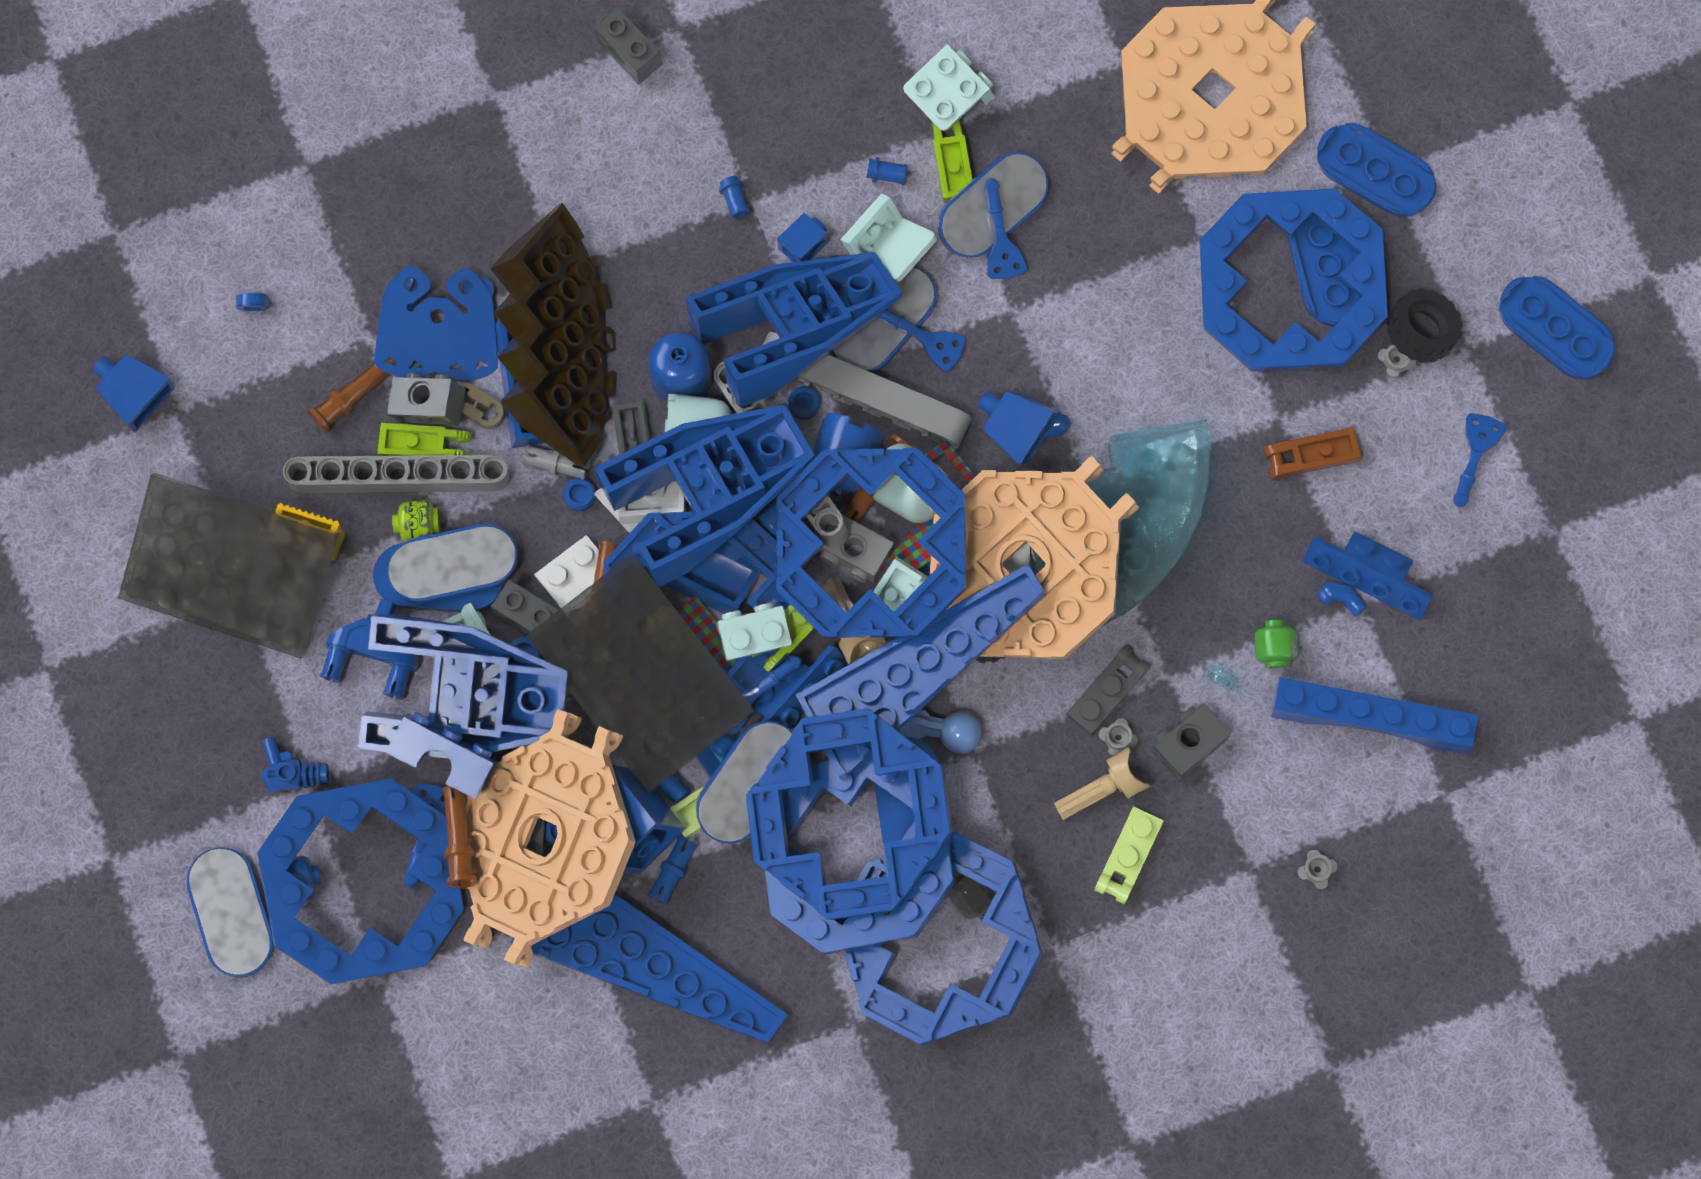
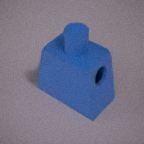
[93,355,175,433]
[978,390,1062,465]

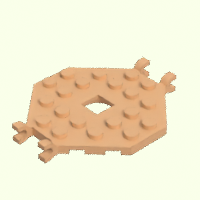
[1111,0,1316,194]
[930,455,1139,659]
[464,709,636,968]

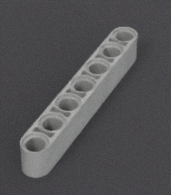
[763,332,972,449]
[714,362,848,548]
[283,455,511,493]

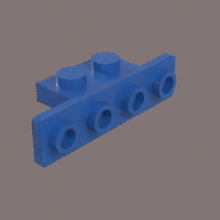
[1303,531,1433,620]
[751,644,848,729]

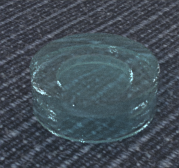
[1205,664,1239,691]

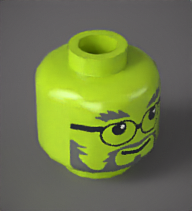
[392,500,441,542]

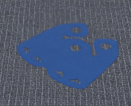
[374,266,498,381]

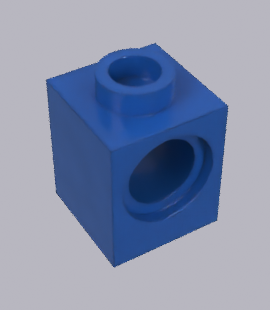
[777,213,828,262]

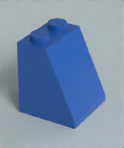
[612,765,686,874]

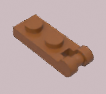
[1264,427,1361,480]

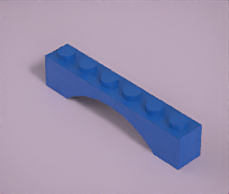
[1271,677,1478,755]

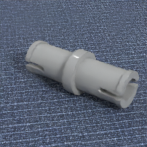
[522,444,591,480]

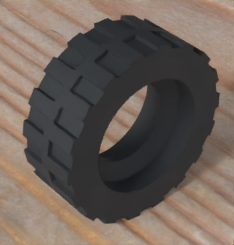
[1386,288,1463,363]

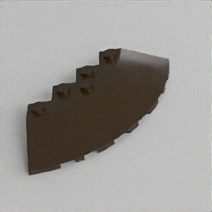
[490,203,617,468]

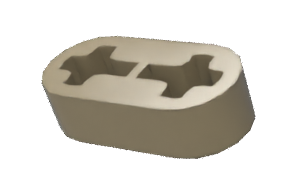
[458,382,505,430]

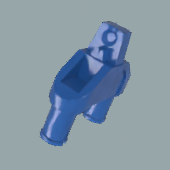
[320,599,418,700]

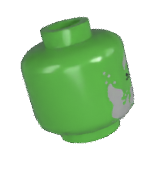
[1254,620,1299,668]

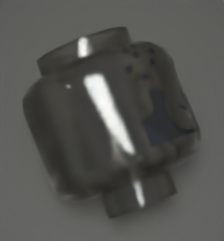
[949,874,996,921]

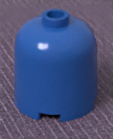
[648,332,714,402]
[813,413,885,496]

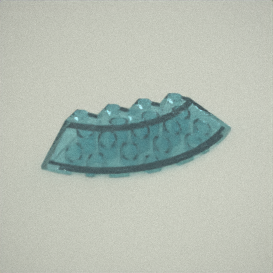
[1030,419,1210,625]

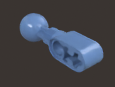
[898,710,982,754]

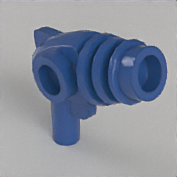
[261,737,329,793]

